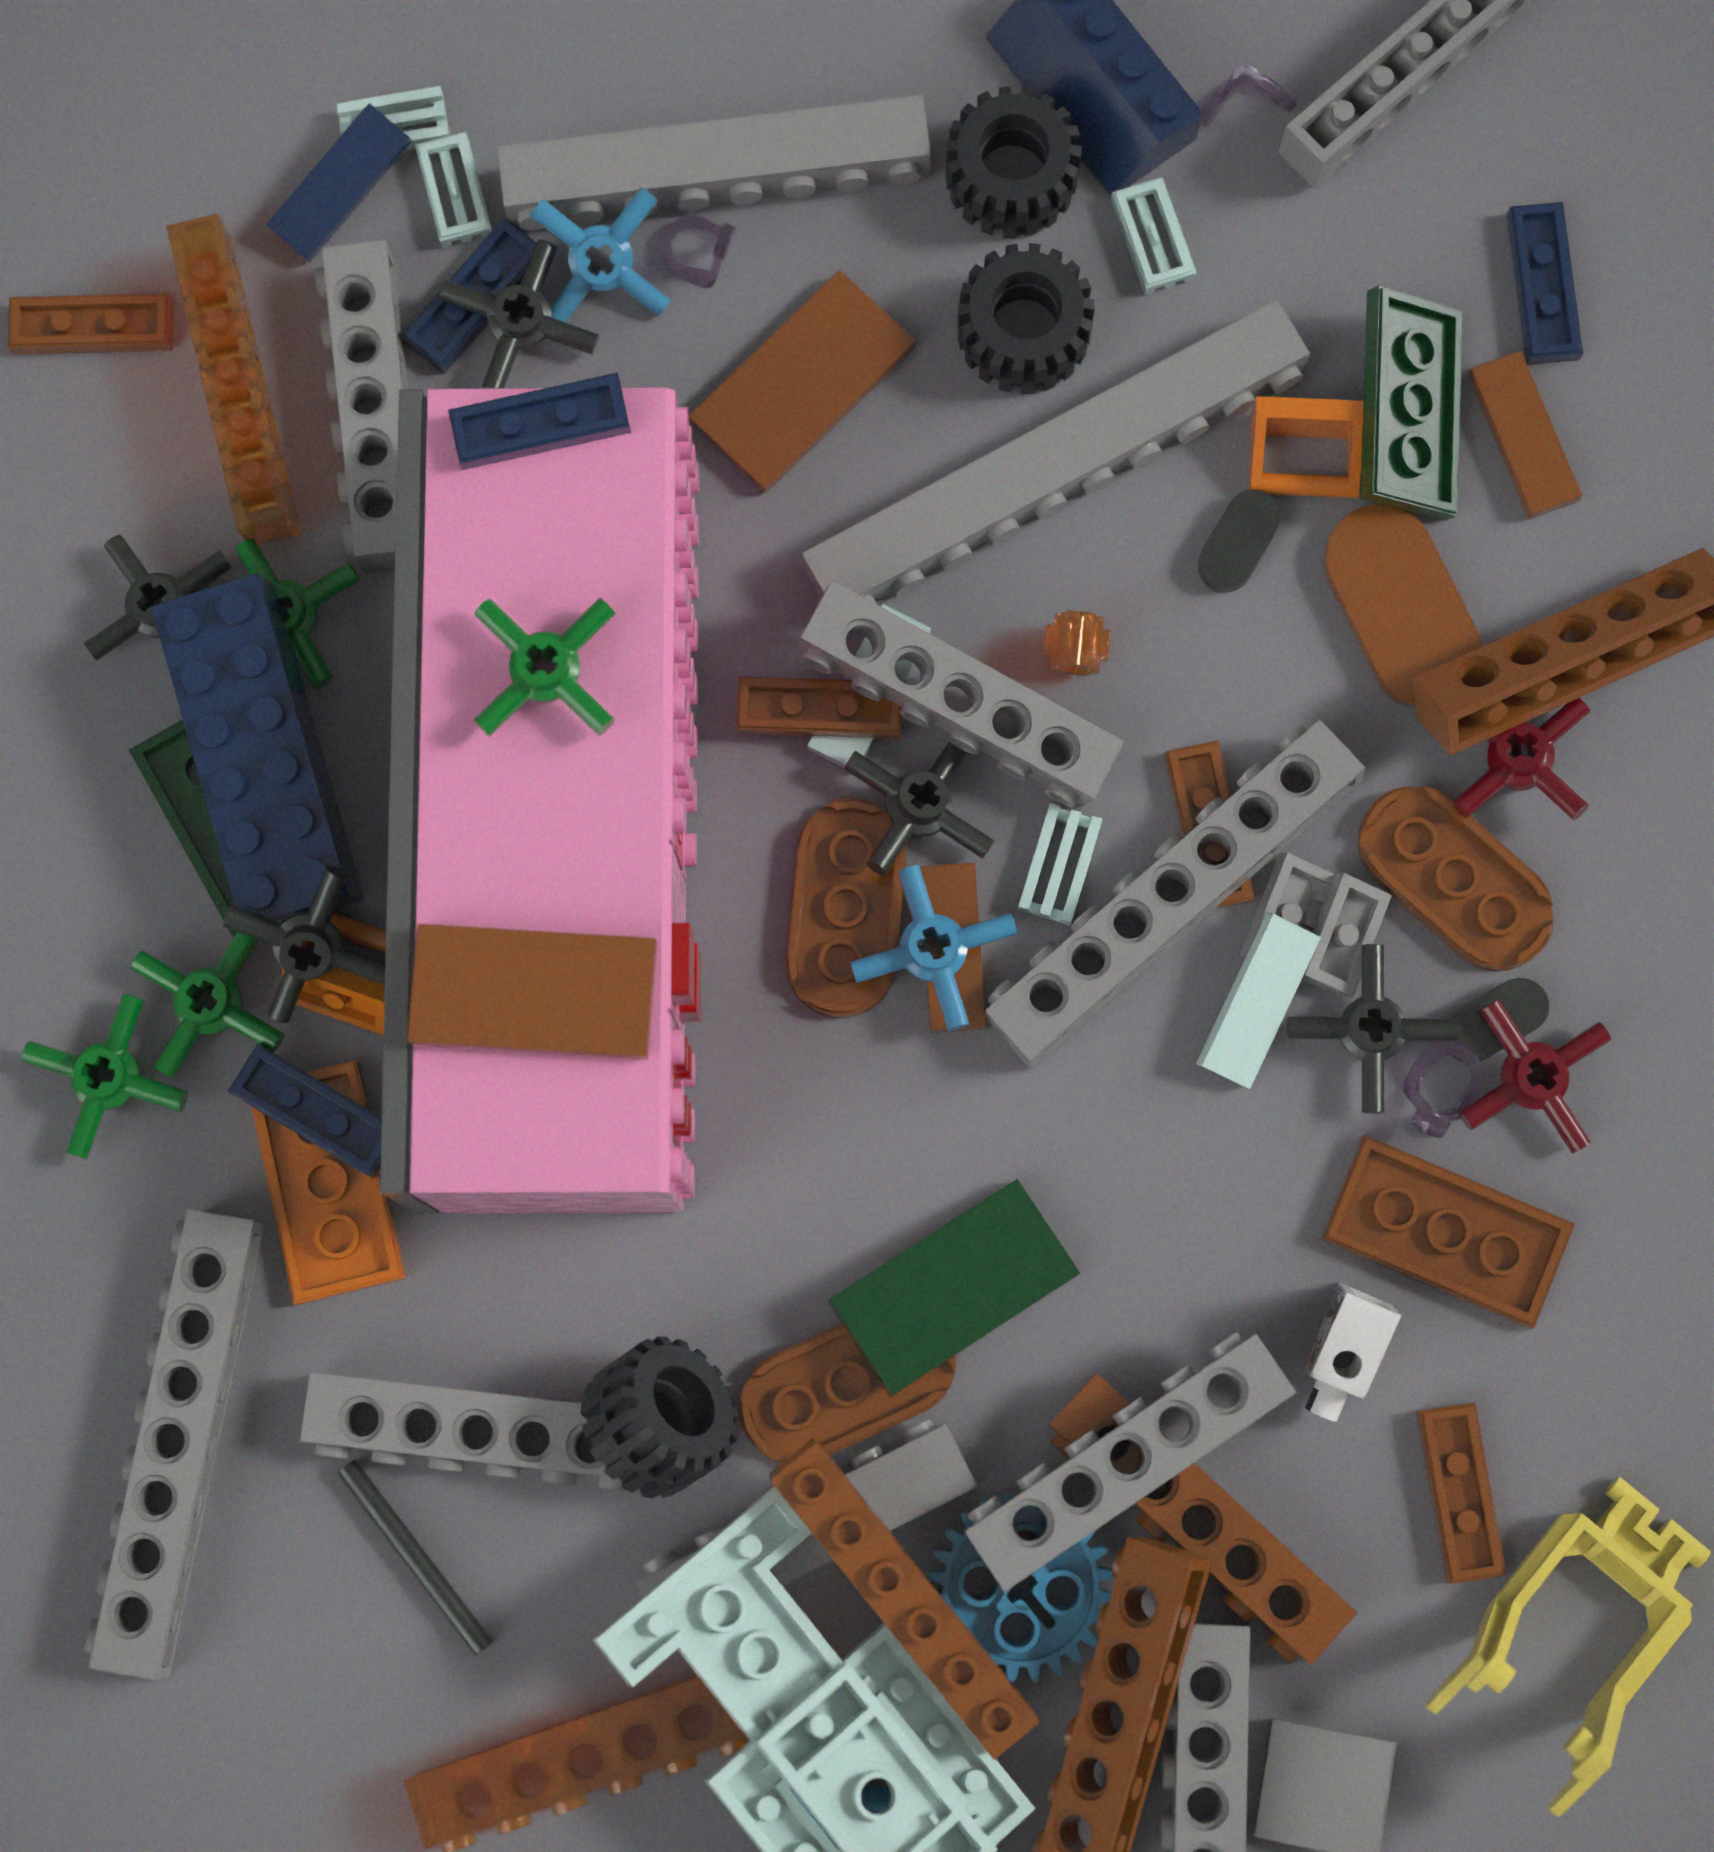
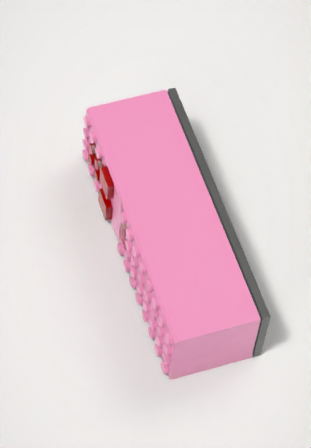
[380,387,701,1214]

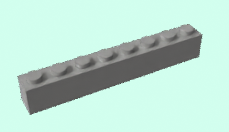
[497,95,931,231]

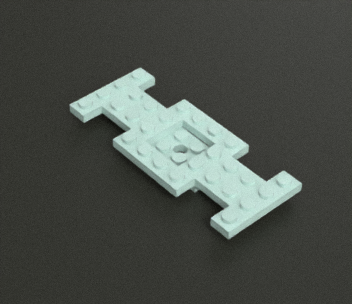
[593,1486,1035,1852]

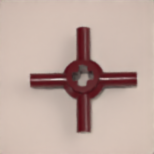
[1452,698,1590,821]
[1459,999,1611,1154]

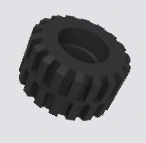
[945,86,1081,238]
[957,243,1095,395]
[581,1336,739,1499]

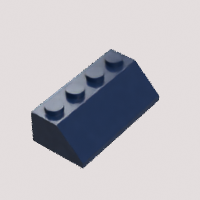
[986,0,1203,197]

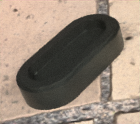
[1198,490,1281,593]
[1443,978,1549,1064]

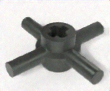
[440,239,599,389]
[84,535,232,661]
[844,742,995,875]
[222,866,386,1023]
[1287,944,1459,1114]

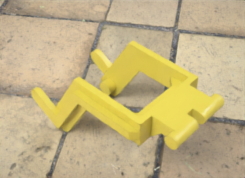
[1425,1476,1711,1817]

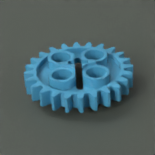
[927,1491,1113,1683]

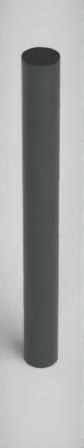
[337,1460,494,1656]

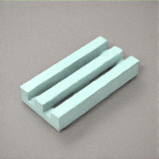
[336,86,450,150]
[415,132,492,248]
[1111,177,1197,296]
[1018,803,1103,926]

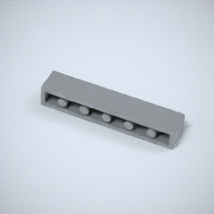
[635,1419,977,1597]

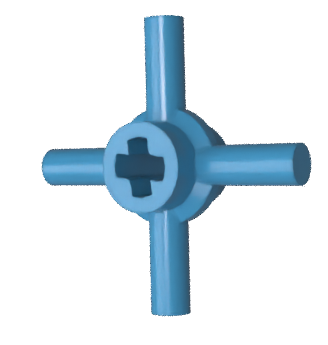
[530,187,671,322]
[850,865,1017,1031]

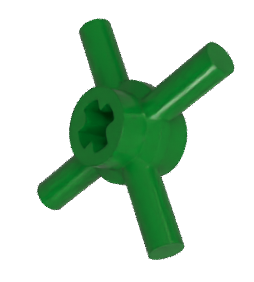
[235,538,360,688]
[473,597,616,737]
[131,932,285,1079]
[22,994,188,1160]

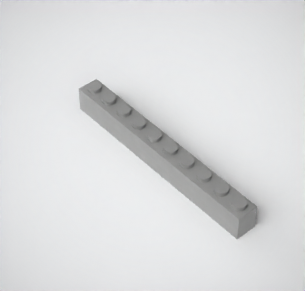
[802,299,1310,604]

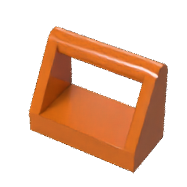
[1249,396,1363,498]
[282,912,386,1036]

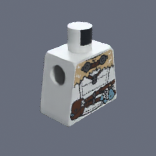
[1305,1282,1401,1422]

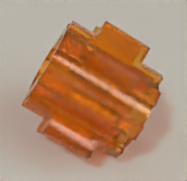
[1043,610,1111,676]

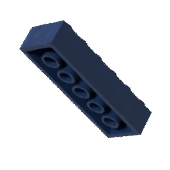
[151,573,364,923]

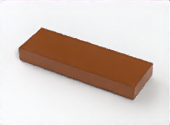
[8,293,173,354]
[1468,351,1582,520]
[736,676,903,739]
[1164,740,1255,910]
[920,863,986,1033]
[1416,1402,1507,1584]

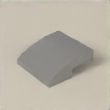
[1240,852,1392,997]
[1254,1719,1397,1852]

